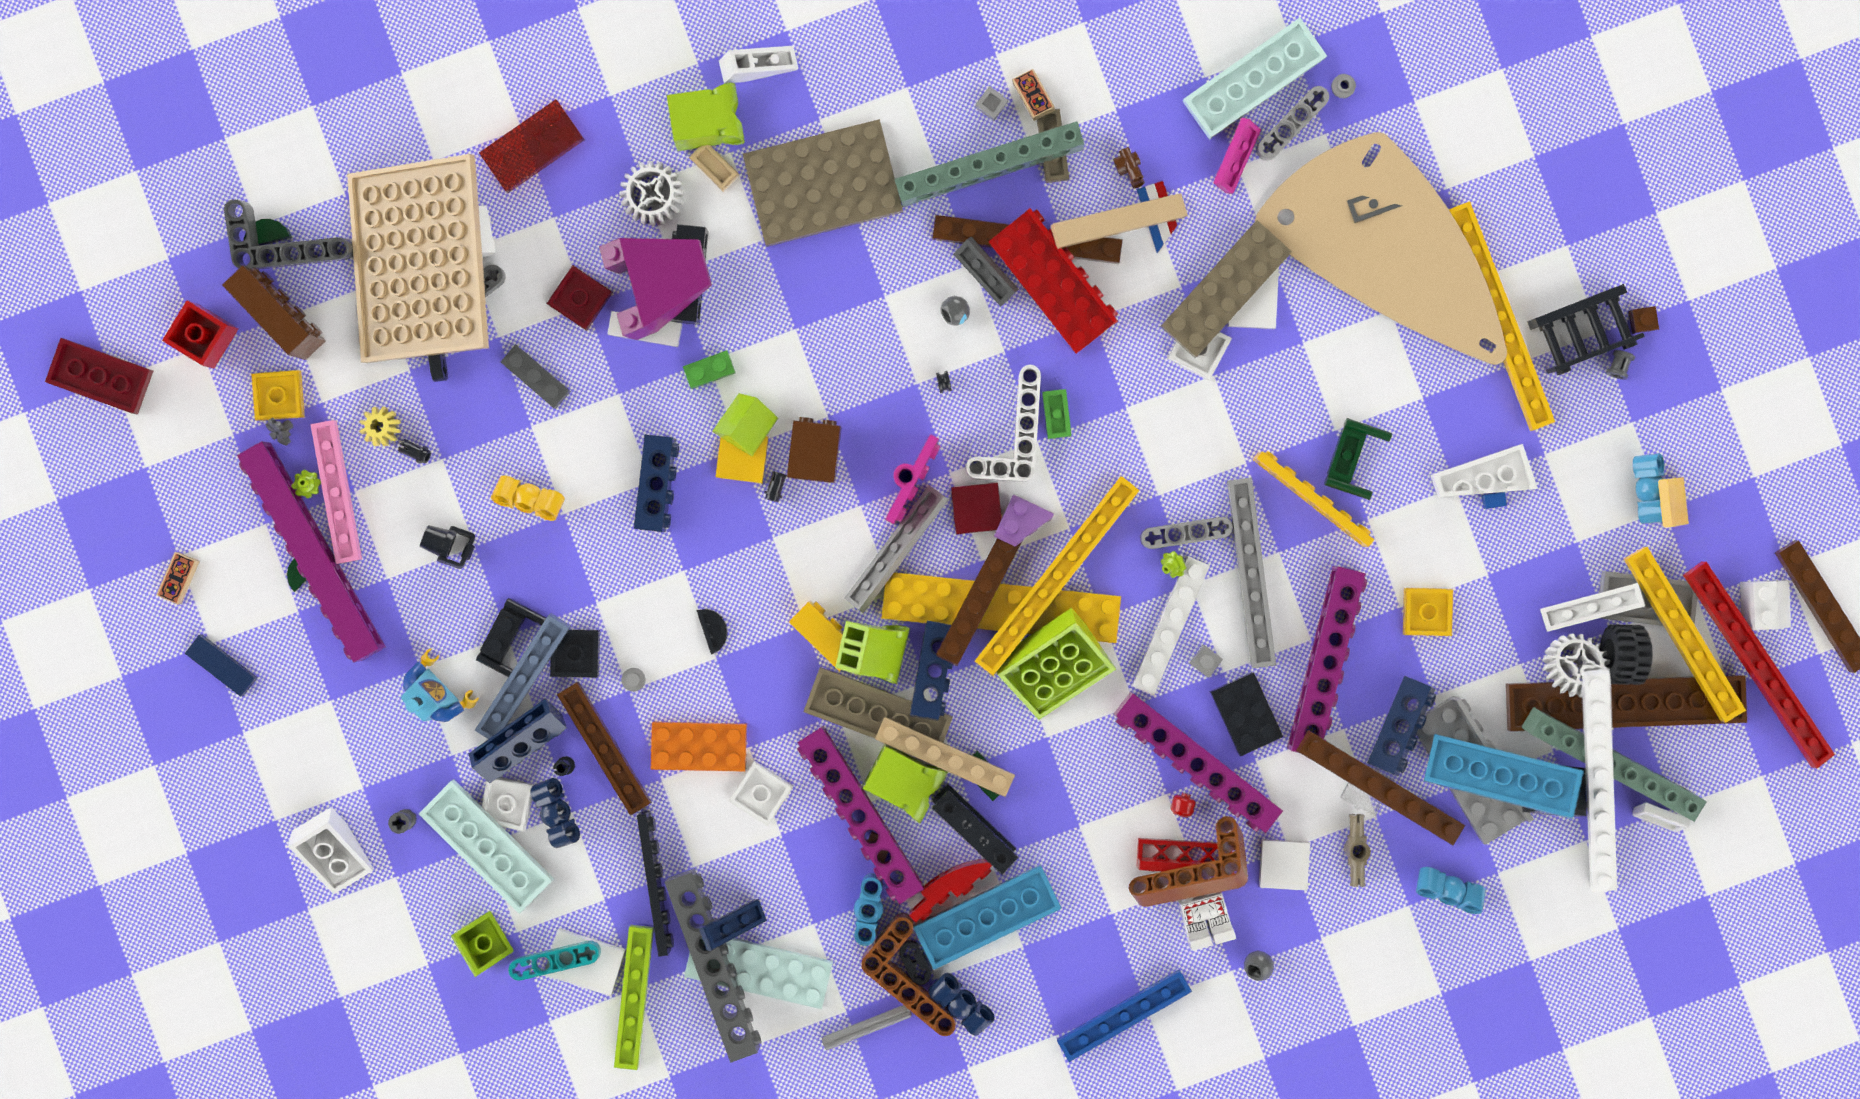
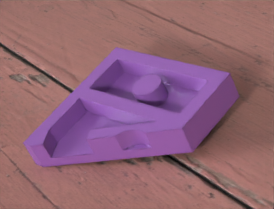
[994,494,1054,546]

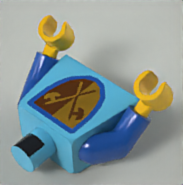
[401,649,479,722]

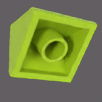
[712,393,778,456]
[451,911,514,977]

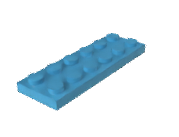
[1424,734,1583,819]
[913,864,1062,970]

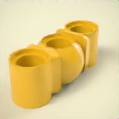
[491,475,565,521]

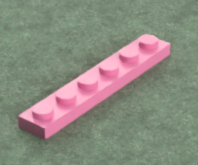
[310,420,362,564]

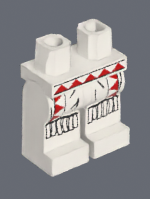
[1178,878,1236,951]

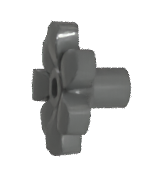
[265,418,293,446]

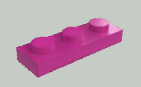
[1213,118,1261,194]

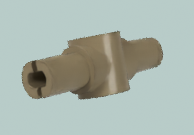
[1344,814,1371,887]

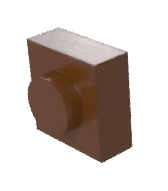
[1629,306,1659,334]

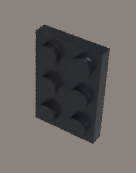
[1210,672,1283,757]

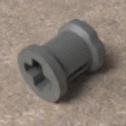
[1606,350,1635,380]
[388,809,417,834]

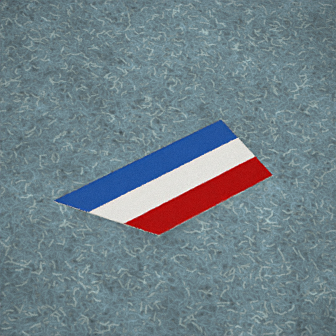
[1136,181,1177,253]

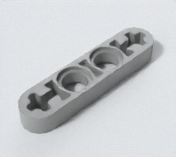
[1256,86,1329,161]
[1140,517,1233,549]

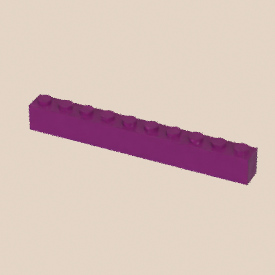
[237,441,386,663]

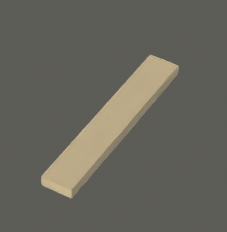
[1051,193,1188,249]

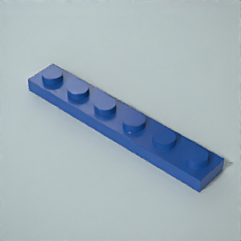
[1057,969,1192,1062]

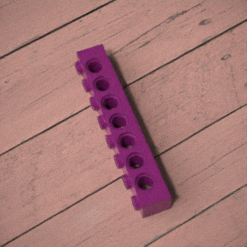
[1287,566,1367,753]
[1113,692,1283,833]
[797,726,924,905]

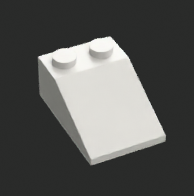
[288,807,373,894]

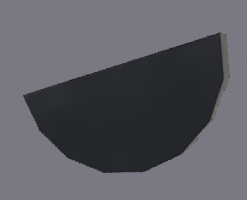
[696,609,728,655]

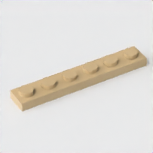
[875,717,1015,797]

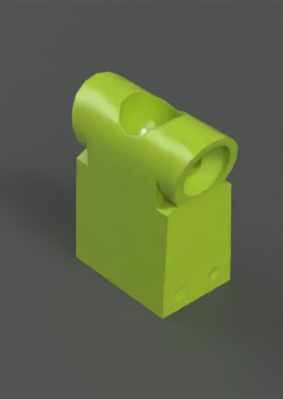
[666,83,745,151]
[835,621,910,684]
[863,743,948,824]

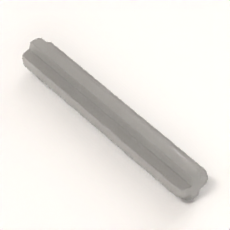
[822,1005,912,1050]

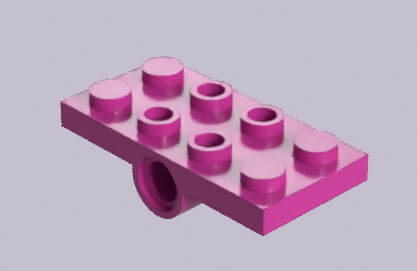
[885,434,941,525]

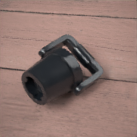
[420,525,475,569]

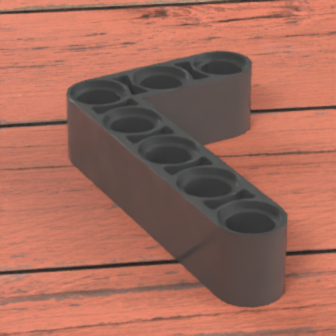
[224,199,353,269]

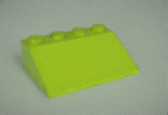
[997,608,1116,720]

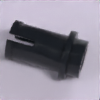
[398,439,431,464]
[764,471,787,502]
[553,756,575,776]

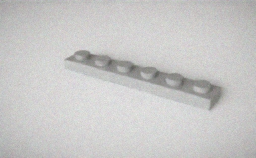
[844,485,949,613]

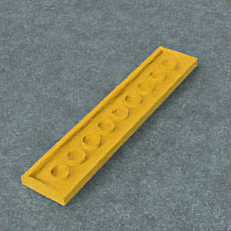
[881,572,1121,643]

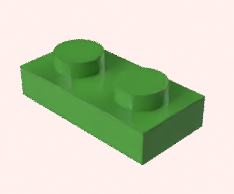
[683,350,736,389]
[1042,389,1072,439]

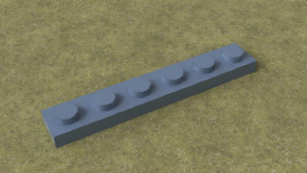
[475,613,571,739]

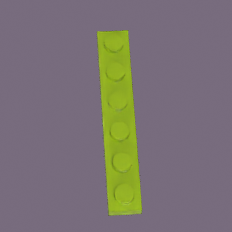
[614,924,654,1070]

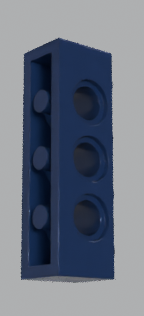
[634,434,679,532]
[909,621,953,721]
[1367,676,1436,776]
[468,698,567,784]

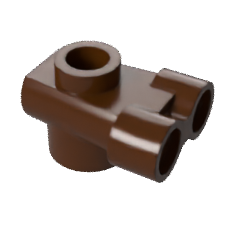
[1113,147,1145,189]

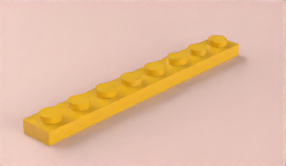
[1624,547,1746,723]

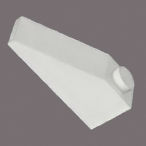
[719,46,799,84]

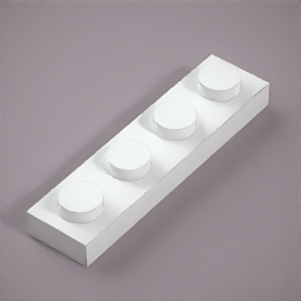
[1540,583,1645,632]

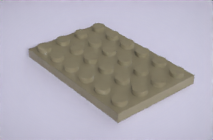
[743,119,903,247]

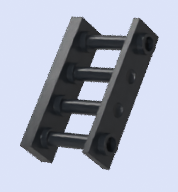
[1527,284,1645,376]
[932,783,1019,875]

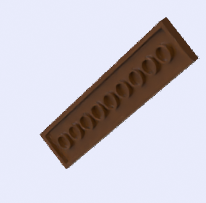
[1506,675,1747,732]

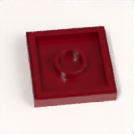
[546,265,613,331]
[951,483,1002,534]

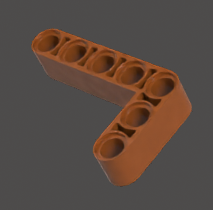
[1128,816,1248,907]
[861,913,956,1036]

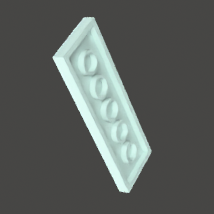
[1182,18,1327,140]
[419,779,554,914]
[684,938,833,1009]

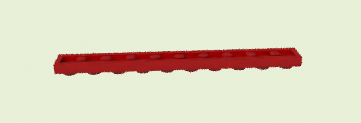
[1683,561,1835,769]

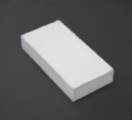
[1632,803,1690,832]

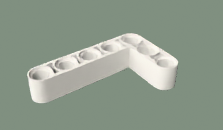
[966,365,1041,482]

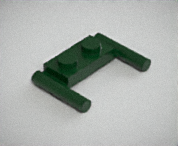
[1324,418,1392,500]

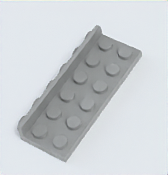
[1416,696,1534,845]

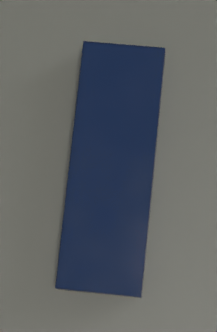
[184,634,258,697]
[699,899,767,951]

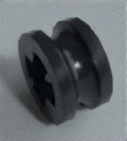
[936,371,952,394]

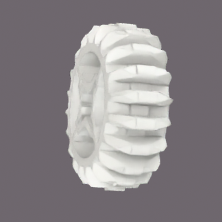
[619,161,684,226]
[1543,633,1610,698]

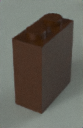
[787,417,842,483]

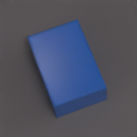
[1481,492,1507,509]

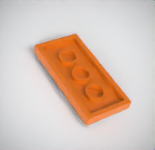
[651,721,747,772]

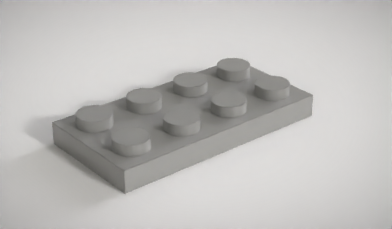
[1599,571,1698,626]

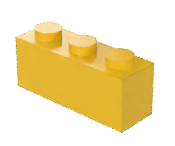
[789,601,843,672]

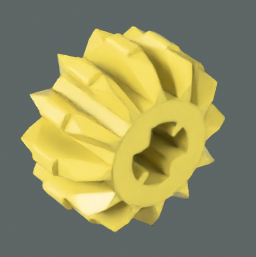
[359,407,401,447]

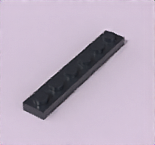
[637,811,674,957]

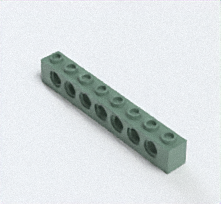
[894,121,1084,207]
[1522,707,1707,822]

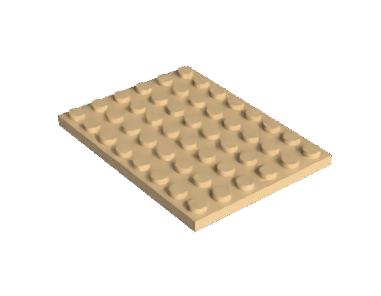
[347,154,489,363]

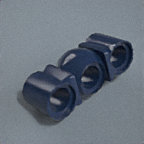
[530,778,580,848]
[928,973,995,1036]

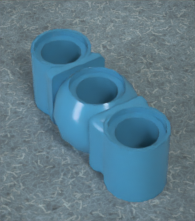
[1633,453,1665,524]
[1416,867,1486,914]
[854,873,884,946]

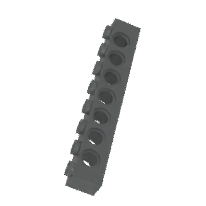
[664,868,762,1063]

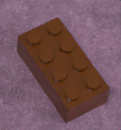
[222,265,326,360]

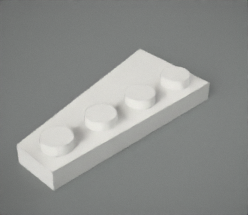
[1430,444,1538,497]

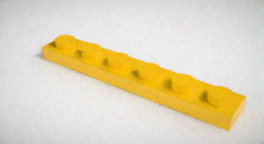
[1252,451,1375,547]

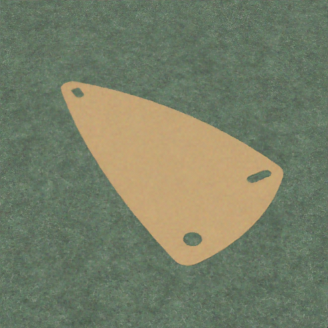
[1255,132,1507,365]

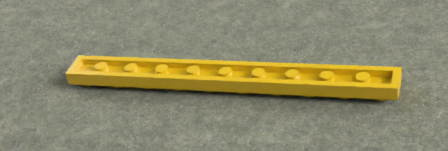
[1448,201,1555,431]
[974,476,1140,676]

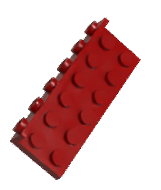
[989,208,1118,354]

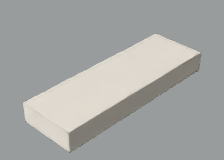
[608,311,682,347]

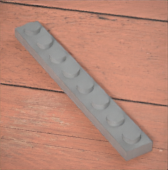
[1227,477,1276,668]

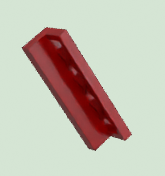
[1136,838,1234,875]

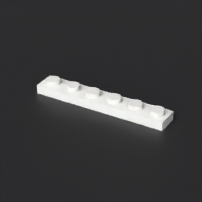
[1131,556,1210,695]

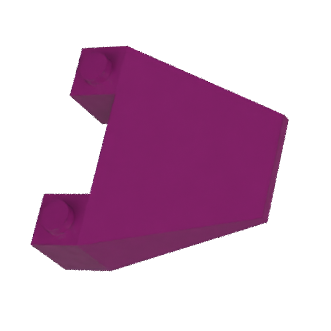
[599,238,712,340]

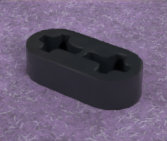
[428,354,448,382]
[899,940,931,985]

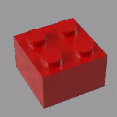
[162,300,239,369]

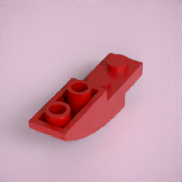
[909,858,992,923]

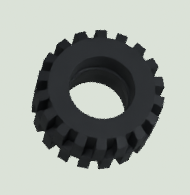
[1599,624,1653,685]

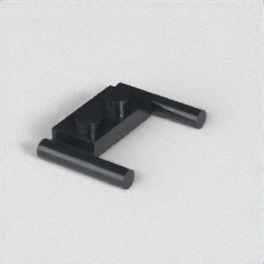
[476,598,546,677]

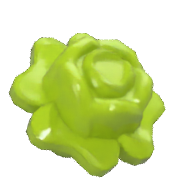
[292,470,321,498]
[1161,551,1186,578]

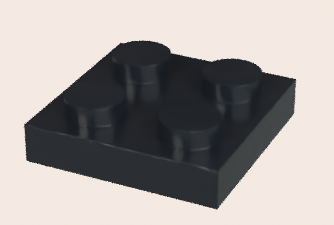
[550,629,600,678]

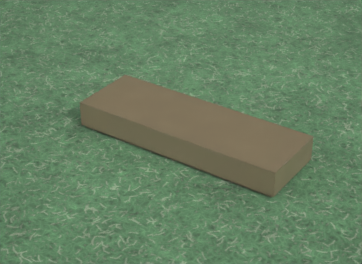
[1037,109,1070,183]

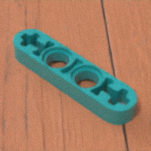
[508,940,601,981]

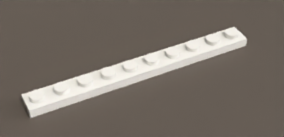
[1582,669,1617,892]

